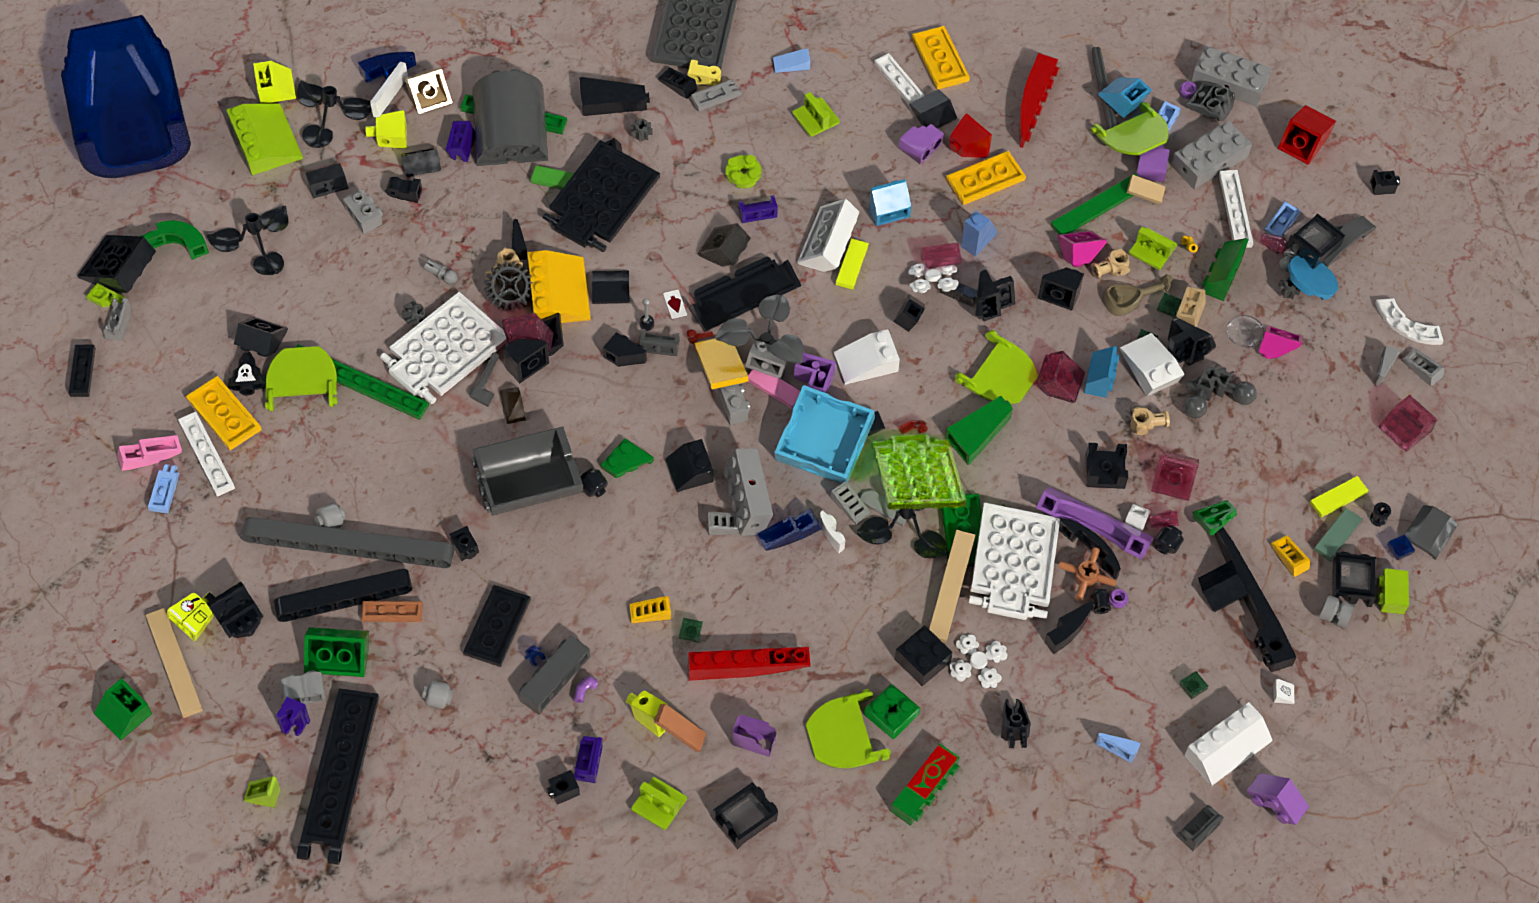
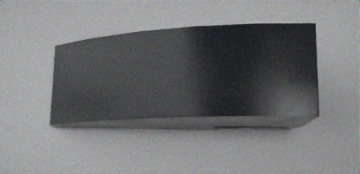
[1045,600,1094,654]

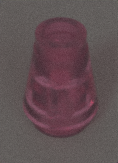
[1260,233,1288,255]
[1149,510,1179,528]

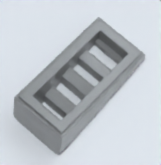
[1375,346,1400,387]
[1403,349,1444,386]
[831,481,871,524]
[708,512,740,535]

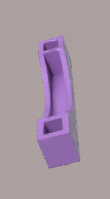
[1036,487,1154,559]

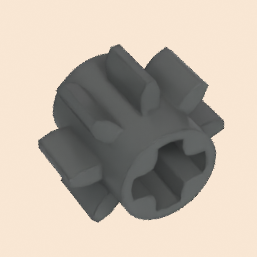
[631,119,653,141]
[1278,276,1301,299]
[402,301,425,326]

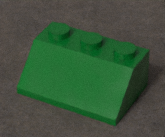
[1202,238,1249,301]
[304,627,369,677]

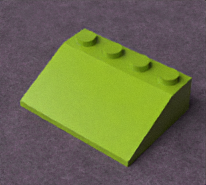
[226,104,303,175]

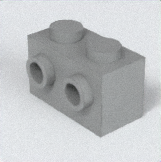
[343,189,383,234]
[745,340,787,379]
[718,384,751,426]

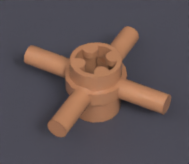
[1058,547,1117,601]

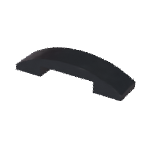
[1059,519,1121,579]

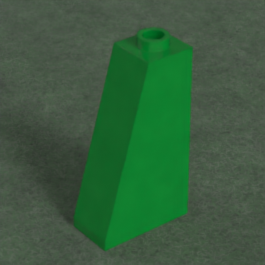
[945,396,1013,465]

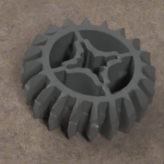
[484,261,533,312]

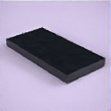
[463,585,531,667]

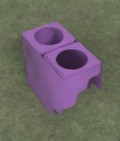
[899,124,943,164]
[1137,144,1170,182]
[733,715,777,757]

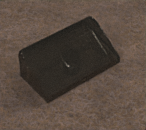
[939,283,977,307]

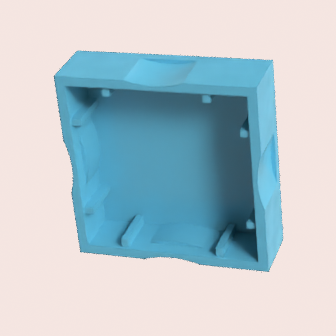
[774,385,875,484]

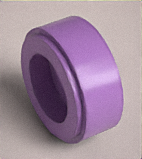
[1179,81,1198,99]

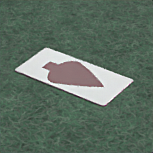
[663,290,687,319]

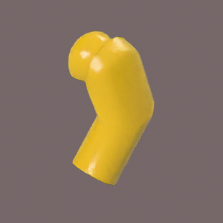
[1181,235,1198,252]

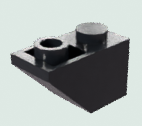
[893,294,925,332]
[603,332,647,367]

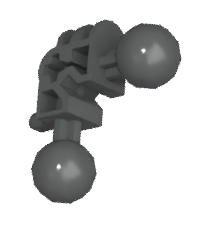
[1183,364,1257,419]

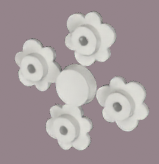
[908,262,959,293]
[950,635,1008,688]

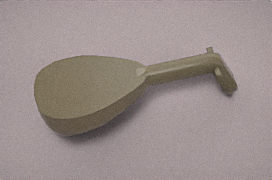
[1103,274,1173,316]

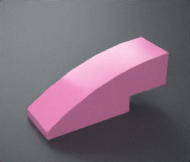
[117,435,182,471]

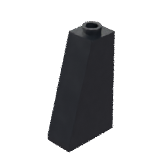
[579,77,650,116]

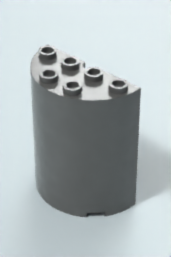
[473,69,549,166]
[471,426,583,516]

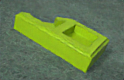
[86,283,125,308]

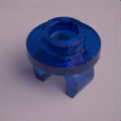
[524,644,546,666]

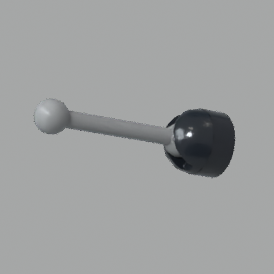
[639,298,654,331]

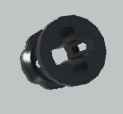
[1370,502,1391,527]
[1090,589,1111,614]

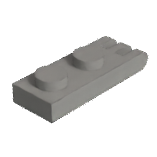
[691,79,742,112]

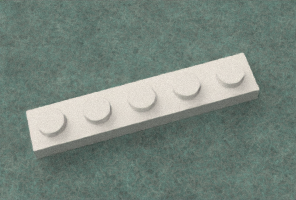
[1219,170,1253,248]
[178,412,235,497]

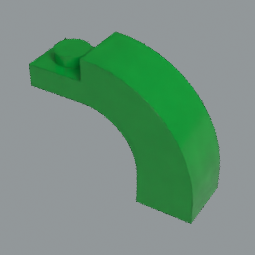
[141,220,209,260]

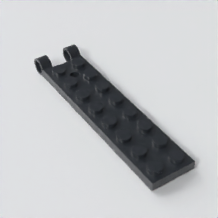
[297,688,379,865]

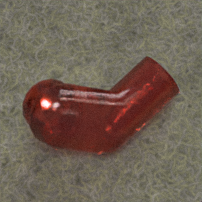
[898,420,928,435]

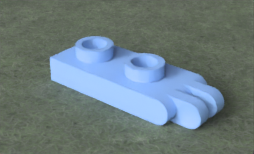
[148,464,179,513]

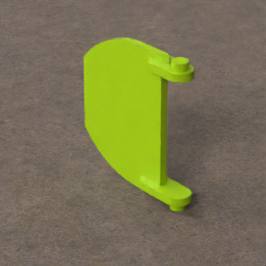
[1090,102,1169,155]
[955,330,1038,404]
[265,346,338,412]
[806,689,891,769]

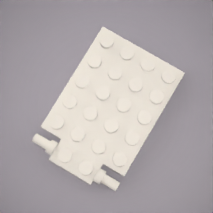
[380,292,510,404]
[968,503,1060,620]

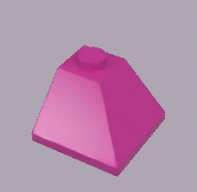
[1058,231,1106,267]
[1259,325,1303,359]

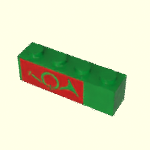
[890,744,960,826]

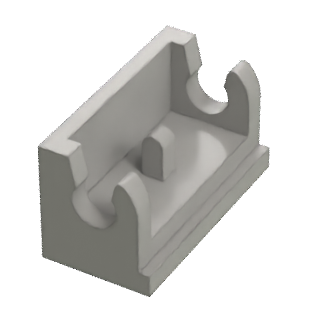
[103,298,132,341]

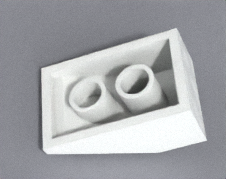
[834,329,900,385]
[1119,333,1185,397]

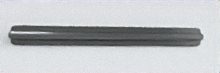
[1091,47,1117,130]

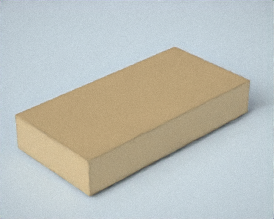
[1126,175,1166,204]

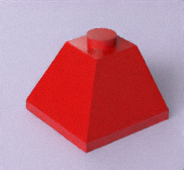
[949,113,992,158]

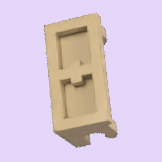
[1176,287,1206,327]

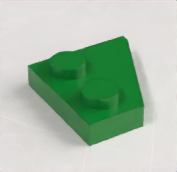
[601,438,654,478]
[1193,500,1237,536]

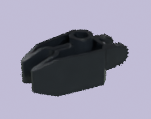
[1001,699,1031,748]

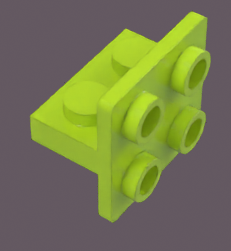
[792,92,840,137]
[1129,227,1177,270]
[631,777,687,830]

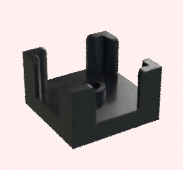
[1086,443,1128,489]

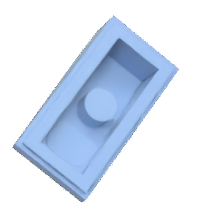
[773,49,810,73]
[1158,101,1181,130]
[1264,201,1300,239]
[1096,733,1141,763]

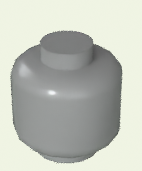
[314,503,345,528]
[422,680,453,709]

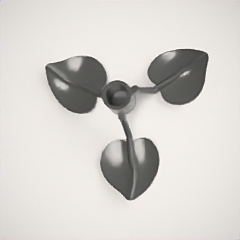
[716,295,803,364]

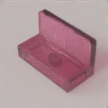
[920,243,962,268]

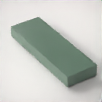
[1314,508,1362,561]

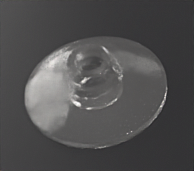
[1227,315,1264,348]

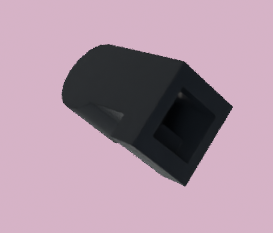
[385,177,422,203]

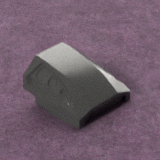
[1186,81,1235,121]
[1401,505,1458,560]

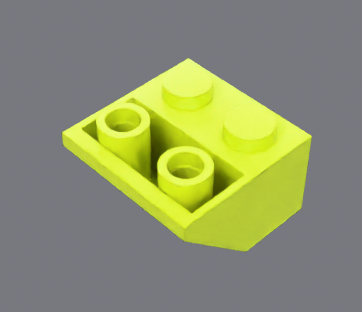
[253,61,296,104]

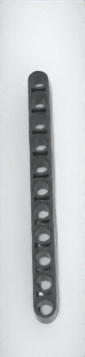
[240,517,455,568]

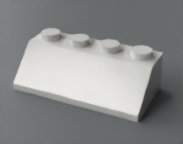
[797,199,859,272]
[1185,702,1272,786]

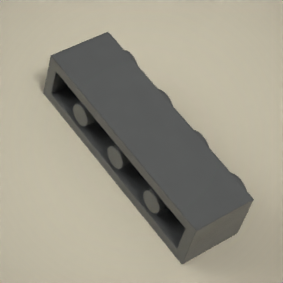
[519,635,590,715]

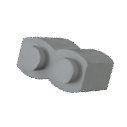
[281,671,326,704]

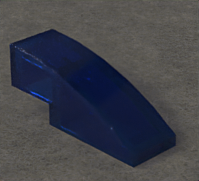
[358,52,416,83]
[758,508,822,551]

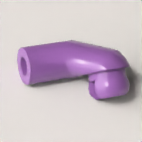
[574,676,598,703]

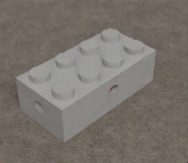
[1191,45,1272,106]
[1171,121,1252,189]
[724,448,773,536]

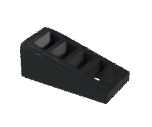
[658,67,697,99]
[512,219,527,260]

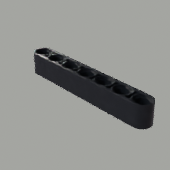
[273,569,413,622]

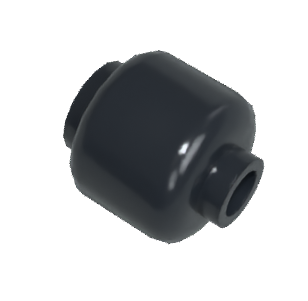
[580,468,608,498]
[1154,525,1184,555]

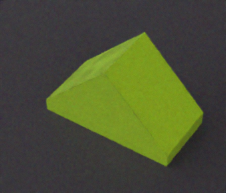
[243,776,281,808]

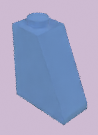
[961,211,997,257]

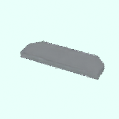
[860,490,907,527]

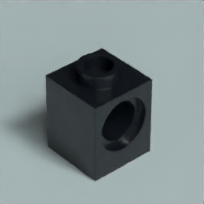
[546,770,580,805]

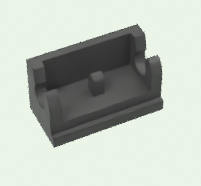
[640,329,680,356]
[1176,805,1224,851]

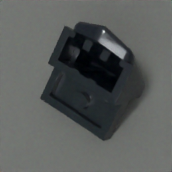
[975,269,1016,321]
[1168,318,1216,366]
[207,582,264,638]

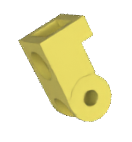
[688,60,721,86]

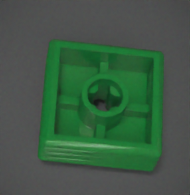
[864,684,920,739]

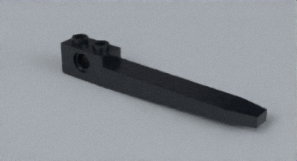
[1214,527,1296,672]

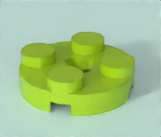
[726,155,761,188]

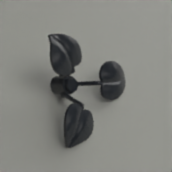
[297,80,372,148]
[207,206,289,275]
[856,479,947,559]

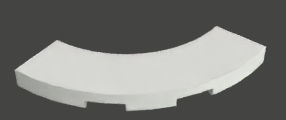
[1375,298,1443,345]

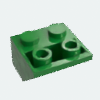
[94,678,152,741]

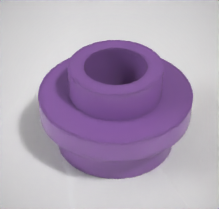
[1108,589,1128,608]

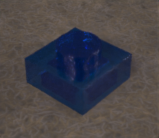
[1387,534,1415,561]

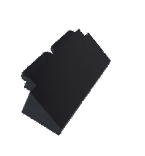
[689,257,802,332]

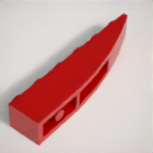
[1019,53,1060,148]
[688,647,811,681]

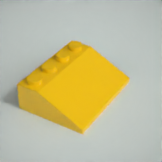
[527,250,591,323]

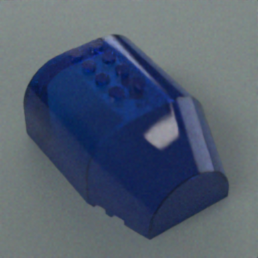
[61,15,191,178]

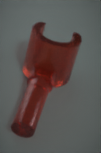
[686,329,713,344]

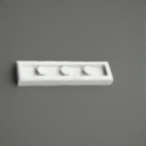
[874,53,925,108]
[370,62,408,117]

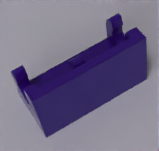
[445,121,475,162]
[738,195,778,223]
[276,697,310,736]
[574,736,603,783]

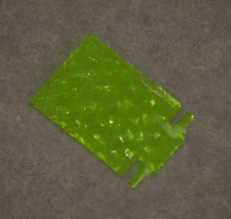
[872,435,966,510]

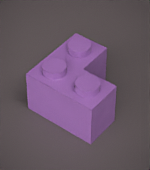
[794,352,836,394]
[1247,773,1309,825]

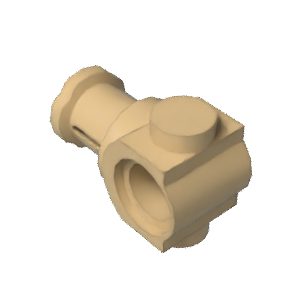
[484,247,523,285]
[1091,249,1130,279]
[1130,407,1170,435]

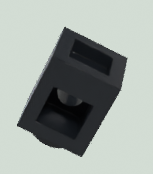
[1370,170,1400,195]
[449,526,479,561]

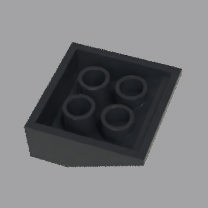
[77,235,156,293]

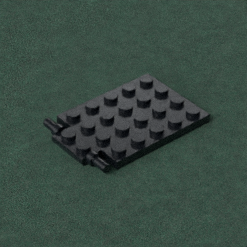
[542,140,660,252]

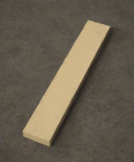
[929,530,975,643]
[146,608,203,718]

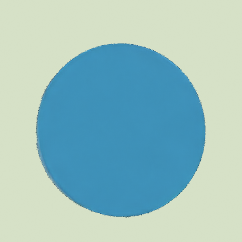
[1287,255,1338,300]

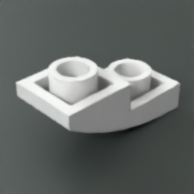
[819,510,845,553]

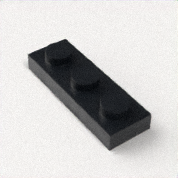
[69,345,96,397]

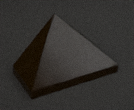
[500,387,526,424]

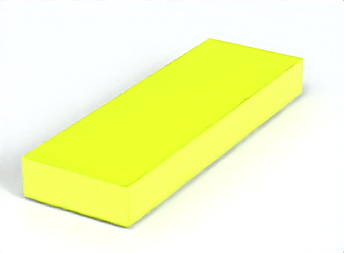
[836,238,869,290]
[1309,476,1369,518]

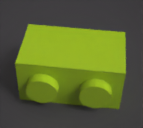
[1377,568,1409,615]

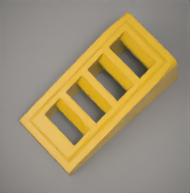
[1271,535,1310,577]
[629,596,671,623]

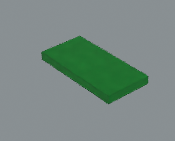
[940,494,982,566]

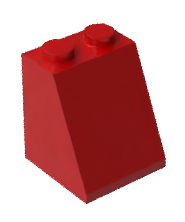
[1277,105,1336,165]

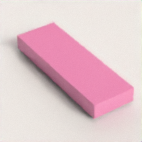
[748,370,800,409]

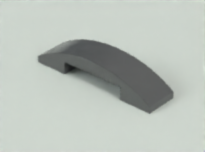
[1318,216,1376,267]

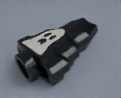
[228,352,266,396]

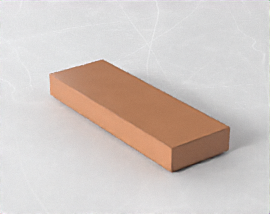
[361,601,423,622]
[654,704,706,752]

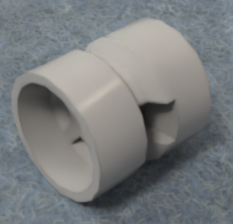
[1319,595,1355,629]

